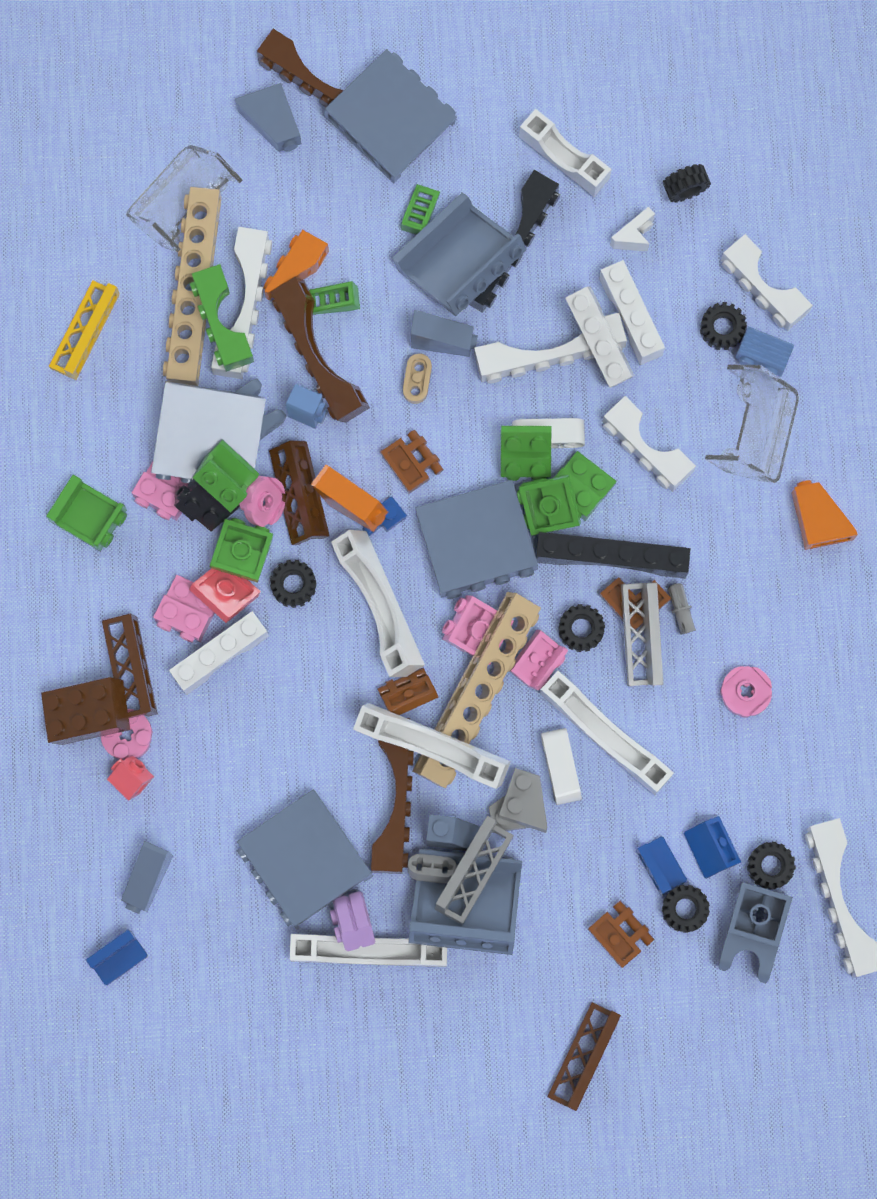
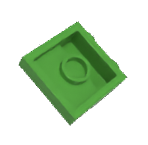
[501,426,552,481]
[554,451,617,521]
[517,475,581,535]
[210,518,273,583]

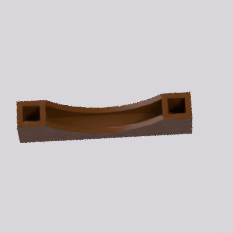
[257,28,344,107]
[271,277,370,423]
[371,718,414,874]

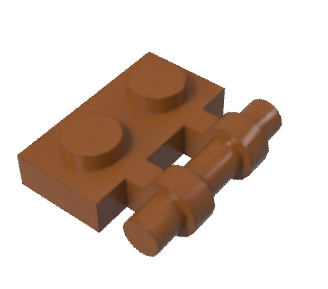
[380,430,444,494]
[377,668,439,715]
[588,900,655,969]

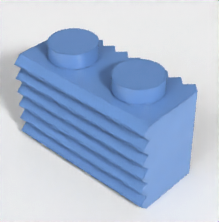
[736,326,795,377]
[286,384,328,429]

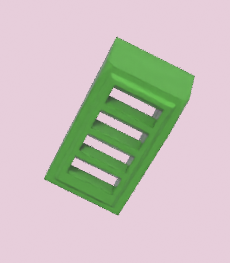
[401,184,440,235]
[309,281,360,315]

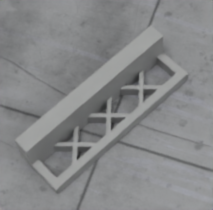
[621,582,663,686]
[435,816,514,925]

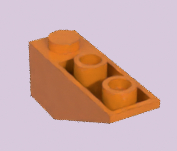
[264,229,329,300]

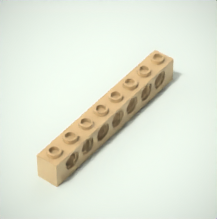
[163,187,222,386]
[412,592,541,788]

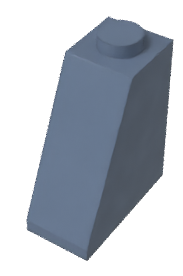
[235,83,302,152]
[410,310,478,357]
[426,814,481,851]
[121,841,173,914]

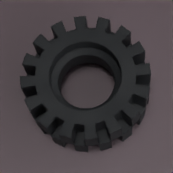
[663,164,711,203]
[700,302,747,350]
[270,560,316,608]
[558,604,605,652]
[747,841,796,890]
[662,885,710,933]

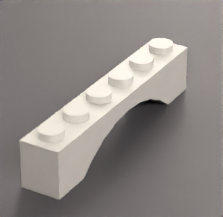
[211,227,272,379]
[474,313,627,384]
[331,530,425,677]
[540,671,674,796]
[353,703,511,789]
[805,818,877,978]
[290,934,447,967]

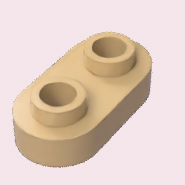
[403,354,432,404]

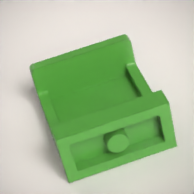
[193,440,259,512]
[46,474,127,552]

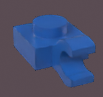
[362,496,407,536]

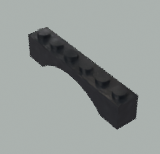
[469,170,561,313]
[536,532,691,579]

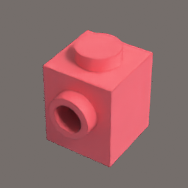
[107,756,154,801]

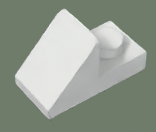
[610,207,655,251]

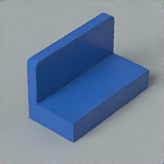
[684,816,741,879]
[636,836,687,896]
[86,929,148,986]

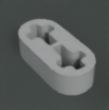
[408,854,457,884]

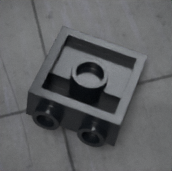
[174,479,240,532]

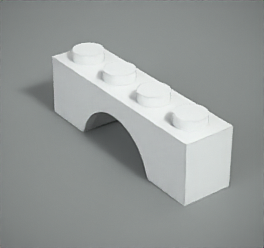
[519,109,612,197]
[721,234,813,331]
[599,260,665,366]
[565,286,635,388]
[603,396,696,492]
[169,611,269,695]

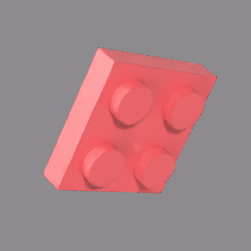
[189,568,261,623]

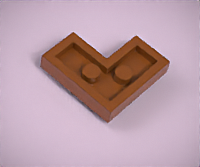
[600,577,671,630]

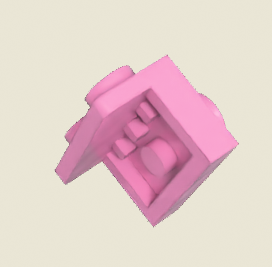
[509,629,568,691]

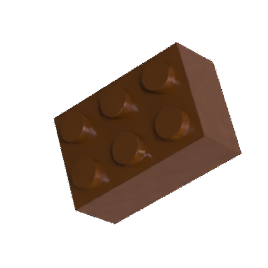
[41,677,130,745]

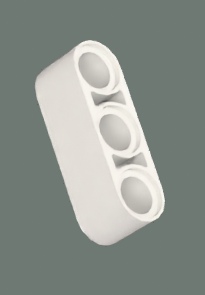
[512,418,585,448]
[541,728,582,805]

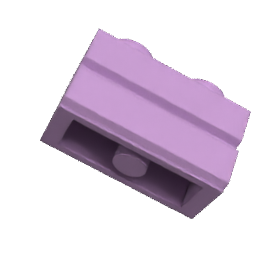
[330,891,376,951]

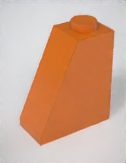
[311,464,388,532]
[791,480,858,550]

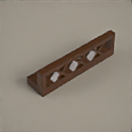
[269,441,330,545]
[102,613,158,719]
[547,1002,621,1111]

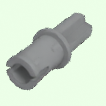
[668,583,696,635]

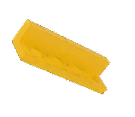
[49,280,120,380]

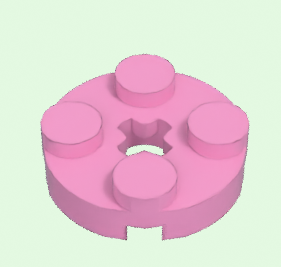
[240,475,285,527]
[720,666,772,718]
[101,709,153,760]

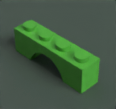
[190,264,254,372]

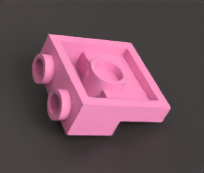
[132,462,189,521]
[153,575,215,643]
[442,595,514,665]

